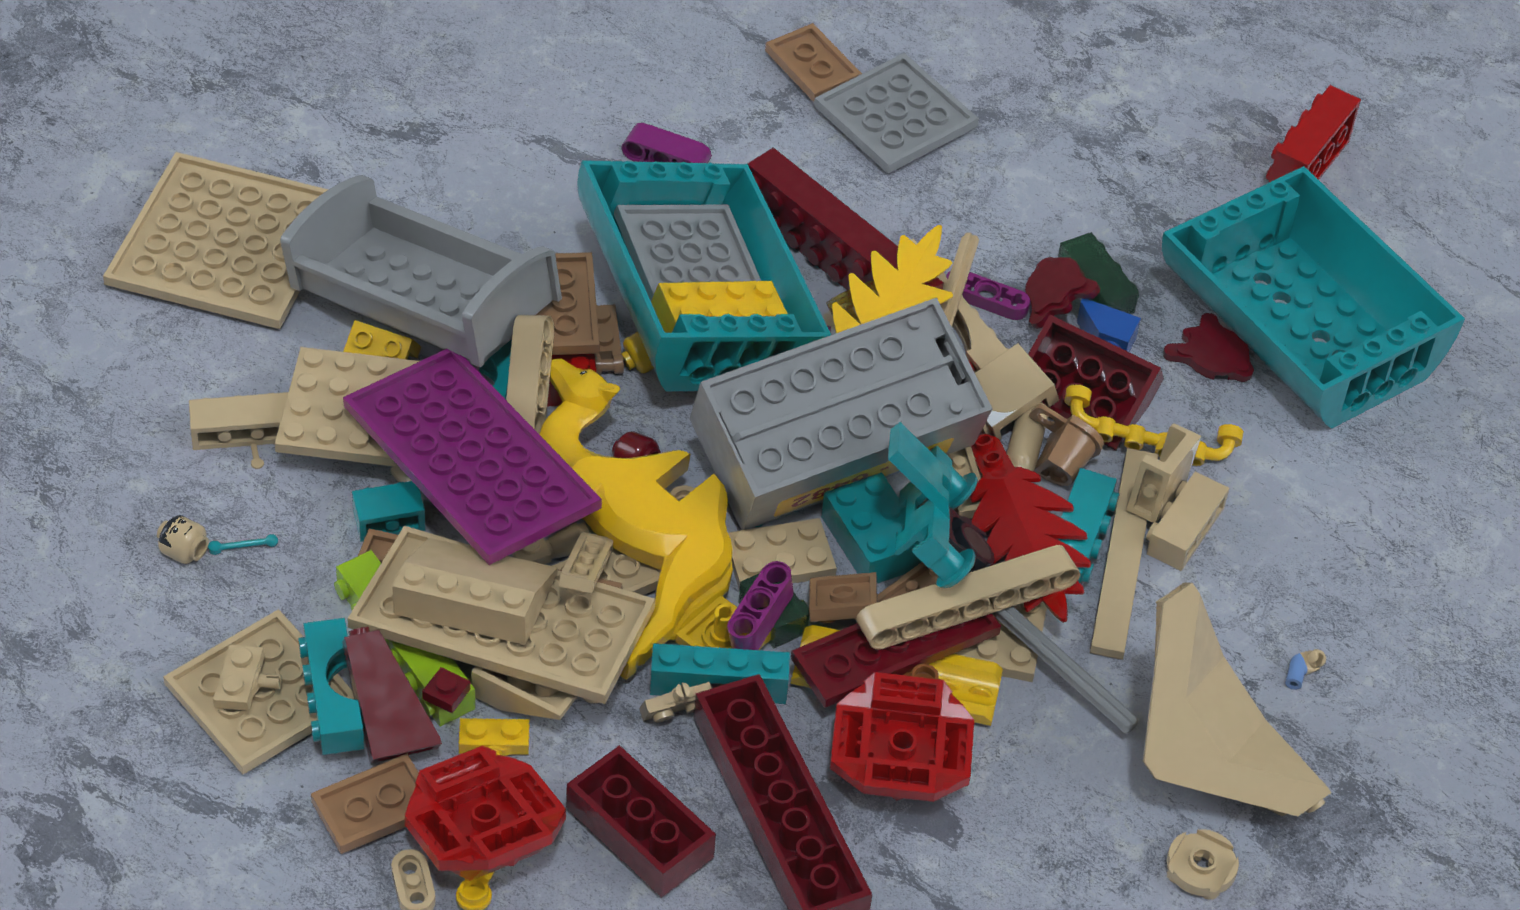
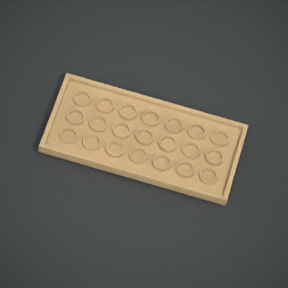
[347,526,655,704]

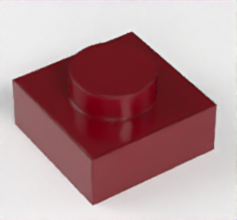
[422,667,471,713]

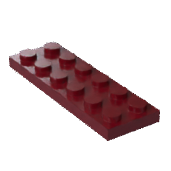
[791,613,1001,708]

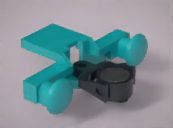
[888,422,995,589]

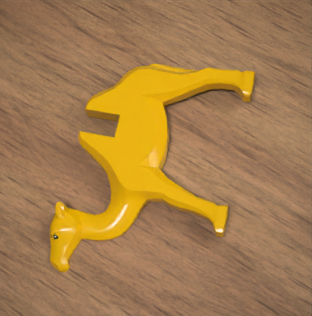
[539,359,733,680]

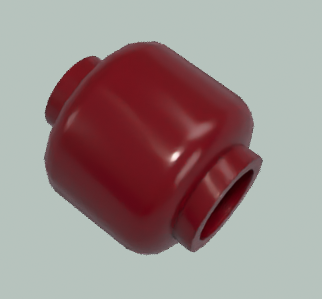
[612,431,661,458]

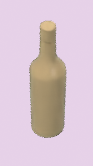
[1007,402,1049,471]

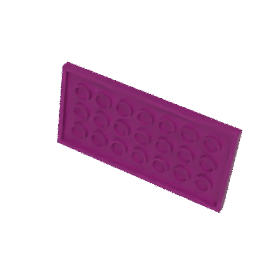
[343,349,602,565]

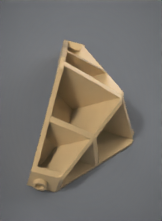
[1143,583,1332,817]

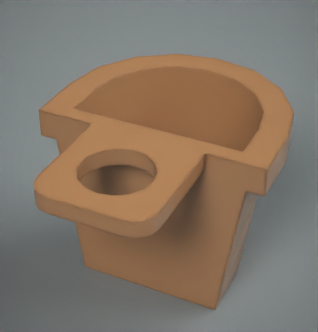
[1029,404,1104,486]

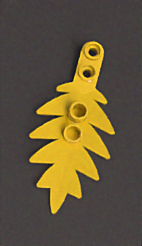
[832,225,953,333]

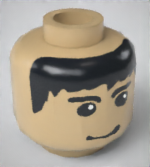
[157,515,209,564]

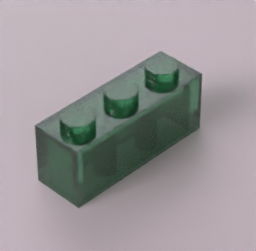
[1058,232,1139,314]

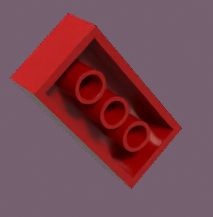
[1266,85,1361,183]

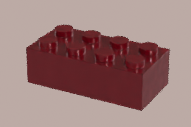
[566,745,716,898]

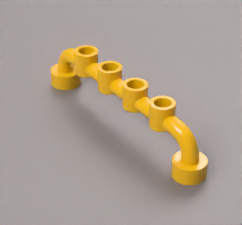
[1065,385,1244,466]

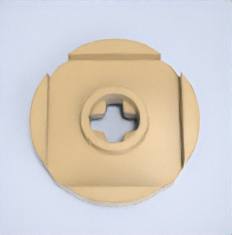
[1166,829,1239,900]

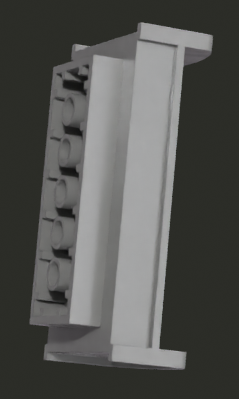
[280,175,562,367]

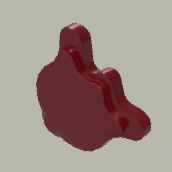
[1025,257,1100,329]
[1163,313,1254,382]

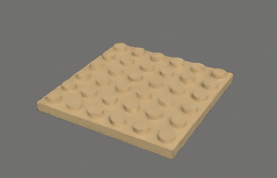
[103,152,329,329]

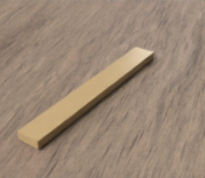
[1090,448,1159,660]

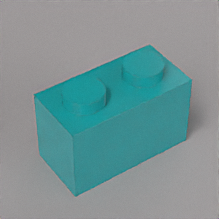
[352,481,426,542]

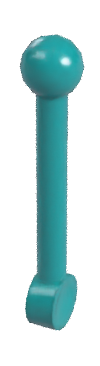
[208,534,278,555]

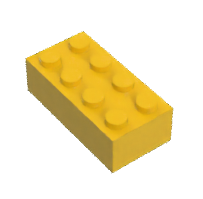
[651,281,788,333]

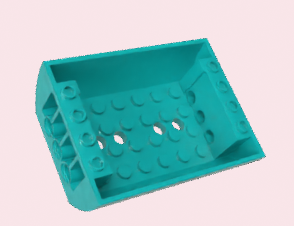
[577,160,831,392]
[1162,166,1465,428]

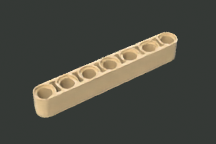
[856,545,1080,650]

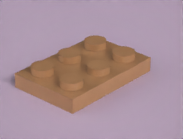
[765,23,862,102]
[310,753,419,854]

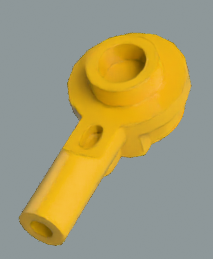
[456,871,495,910]

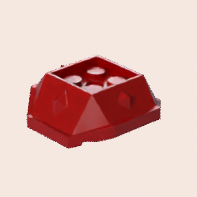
[830,672,975,802]
[405,745,566,881]

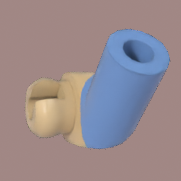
[1285,649,1326,690]

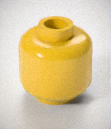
[621,331,654,374]

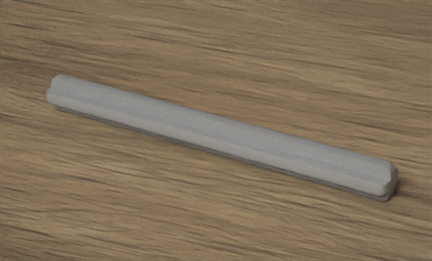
[992,606,1139,733]

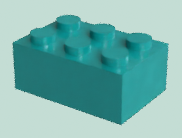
[821,472,922,584]

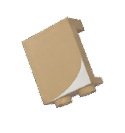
[975,343,1059,440]
[1126,423,1201,523]

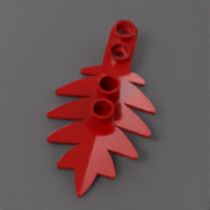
[970,434,1091,623]

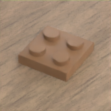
[809,572,878,623]

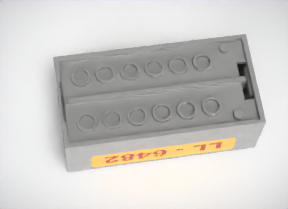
[689,297,993,530]

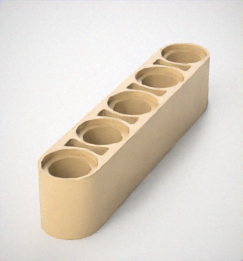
[506,315,554,434]

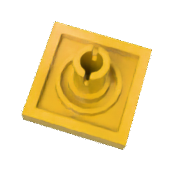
[675,595,771,650]

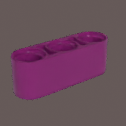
[621,123,712,163]
[727,561,794,650]

